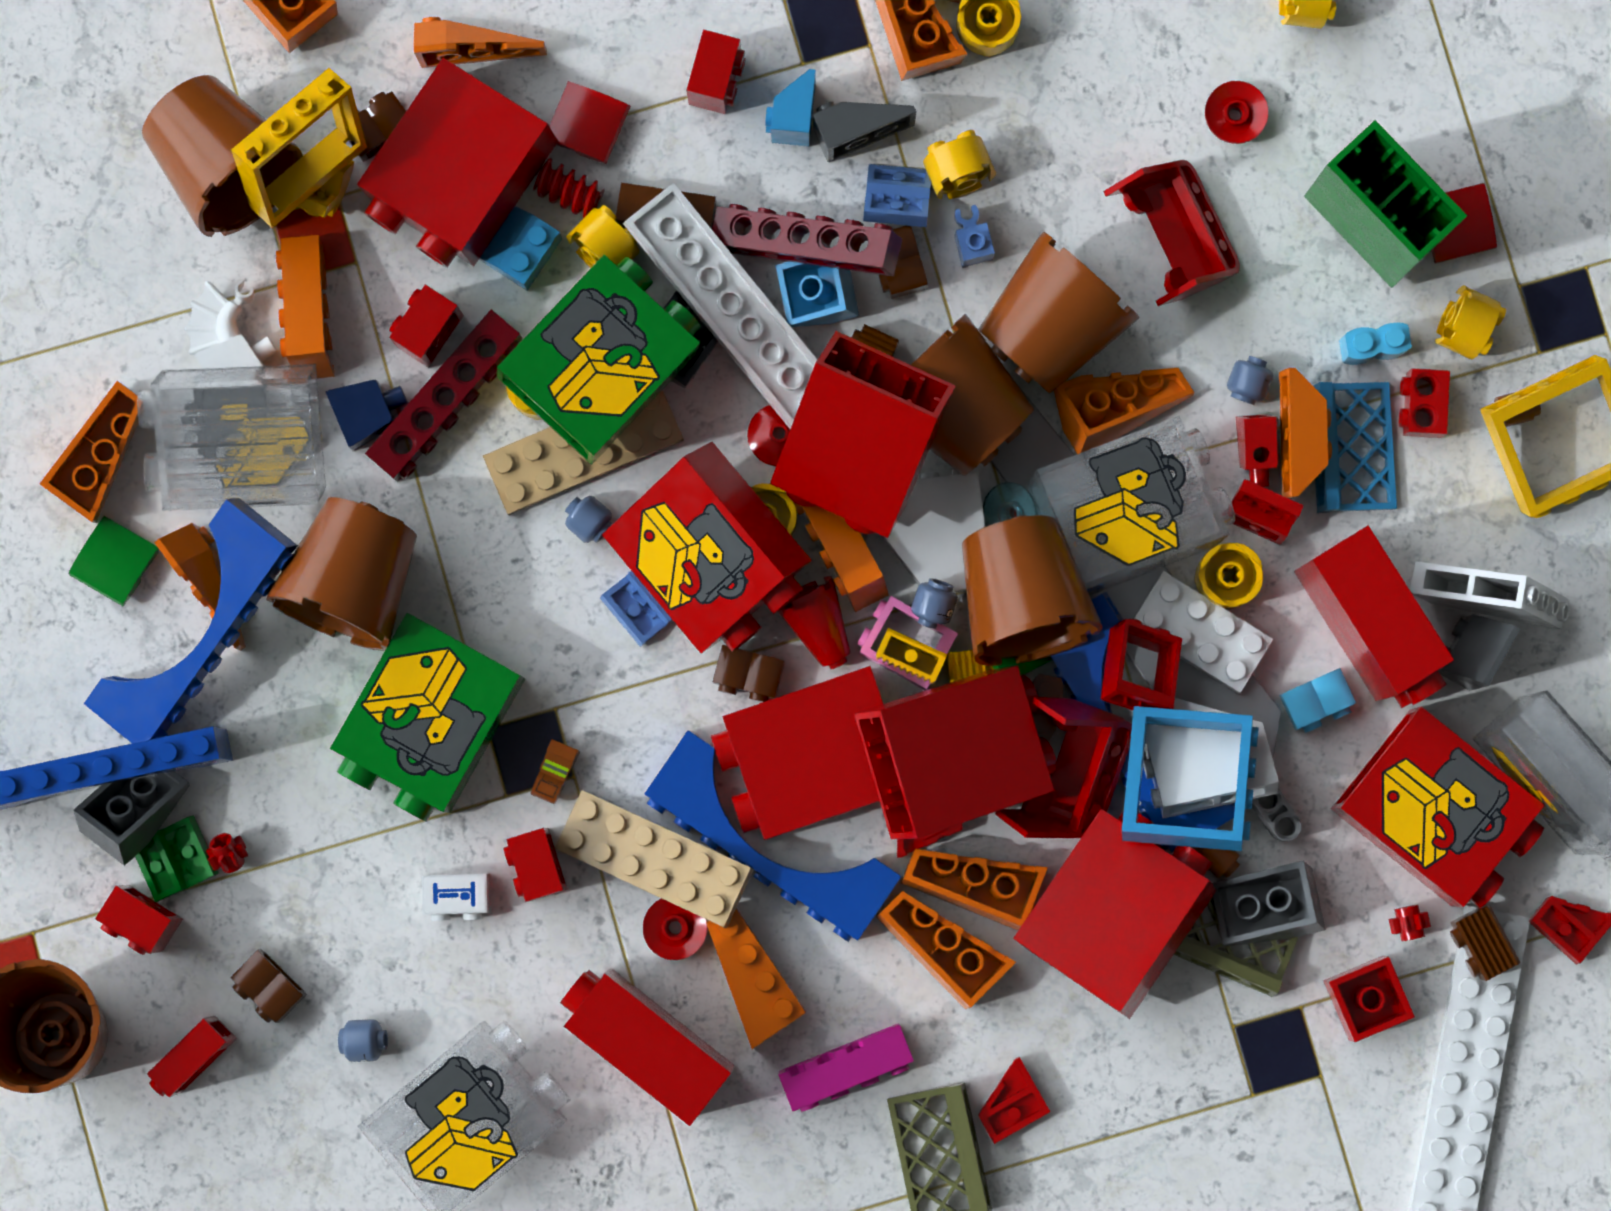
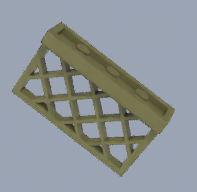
[1174,897,1298,997]
[887,1082,992,1211]

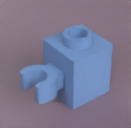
[954,205,995,268]

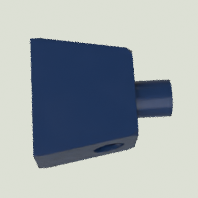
[326,380,408,451]

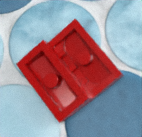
[549,81,631,164]
[1432,183,1497,264]
[1222,479,1304,545]

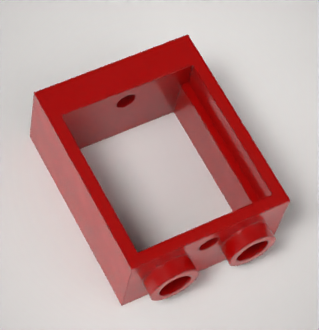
[1100,618,1182,710]
[147,1016,237,1097]

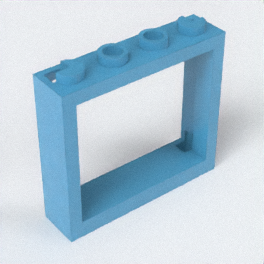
[1122,706,1259,851]

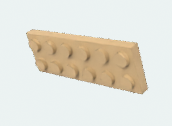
[483,390,684,515]
[555,790,754,928]

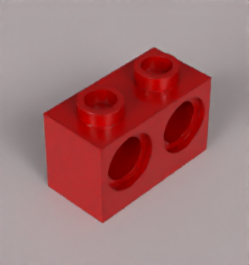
[1398,368,1450,438]

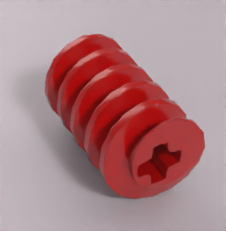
[533,158,605,218]

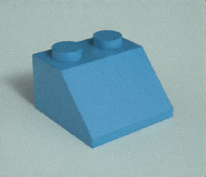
[765,69,816,147]
[479,206,562,291]
[776,262,859,327]

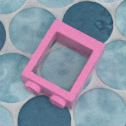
[857,596,958,690]

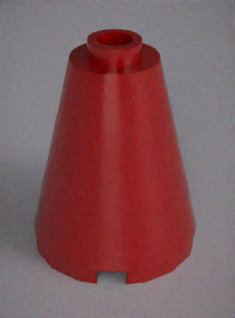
[778,576,851,669]

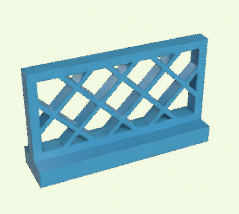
[1313,382,1397,513]

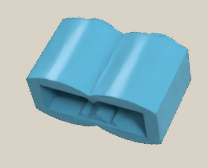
[1339,323,1412,365]
[1279,668,1356,733]

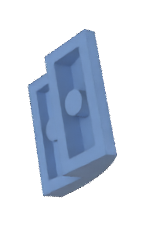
[863,164,931,227]
[600,571,673,647]

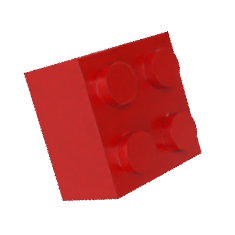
[686,29,746,114]
[389,284,464,368]
[503,827,568,902]
[95,885,183,955]
[1323,956,1415,1042]

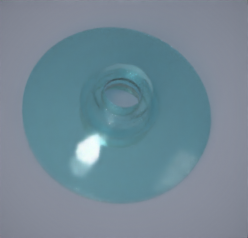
[983,482,1038,527]

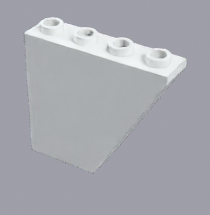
[881,469,985,593]
[1410,561,1569,630]
[1128,698,1279,818]

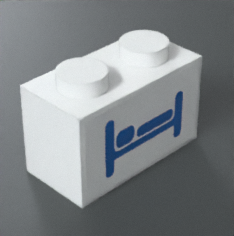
[422,874,491,921]

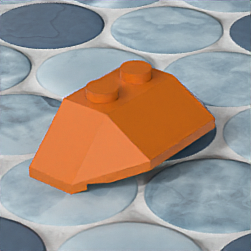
[1279,368,1332,499]

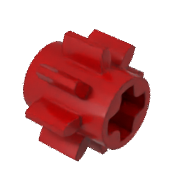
[206,833,248,873]
[1388,905,1431,941]

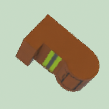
[531,739,580,804]

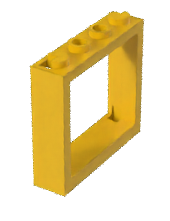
[231,68,367,228]
[1480,355,1611,518]

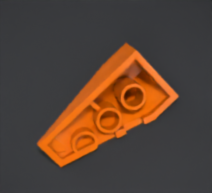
[414,17,547,68]
[1054,368,1195,456]
[154,523,246,651]

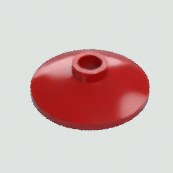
[1205,81,1268,144]
[747,405,790,467]
[643,898,707,960]

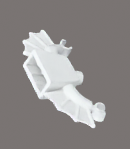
[184,280,318,414]

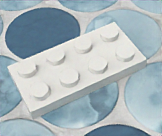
[1134,571,1273,694]

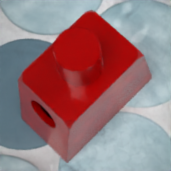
[1236,414,1278,487]

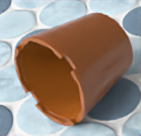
[142,75,303,237]
[978,232,1140,394]
[911,314,1034,476]
[266,497,417,651]
[962,515,1102,666]
[0,959,108,1093]

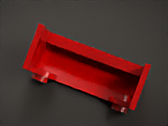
[1103,160,1240,306]
[995,697,1132,838]

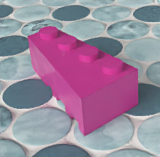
[778,1023,914,1112]

